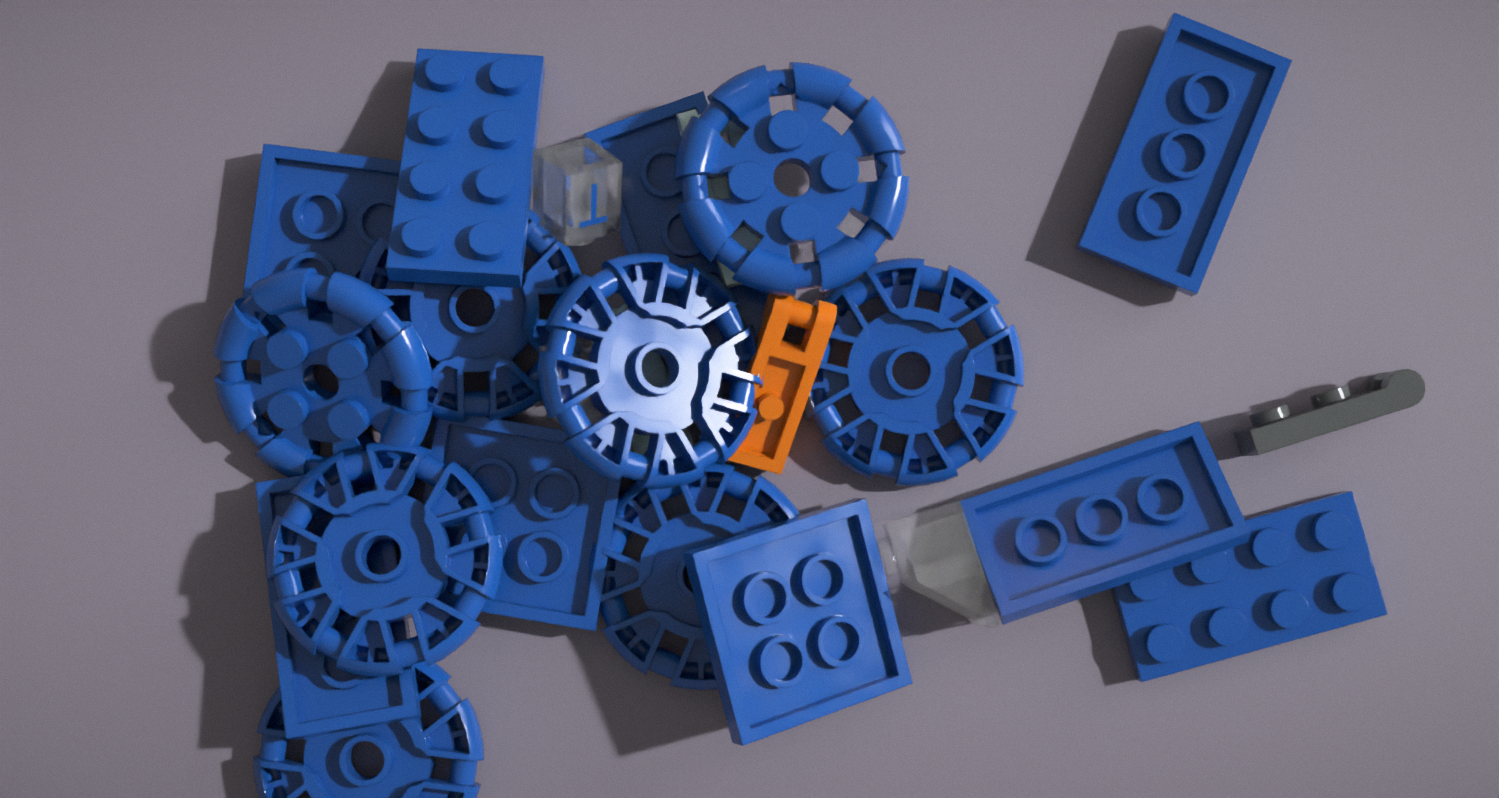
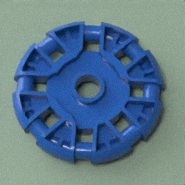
[674,62,909,296]
[358,209,583,423]
[538,253,763,489]
[803,258,1025,487]
[213,268,434,488]
[266,442,503,677]
[588,462,800,690]
[253,661,484,798]

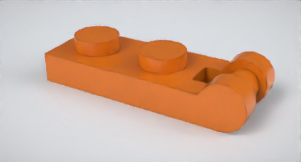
[728,294,837,475]

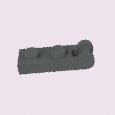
[1234,369,1426,456]

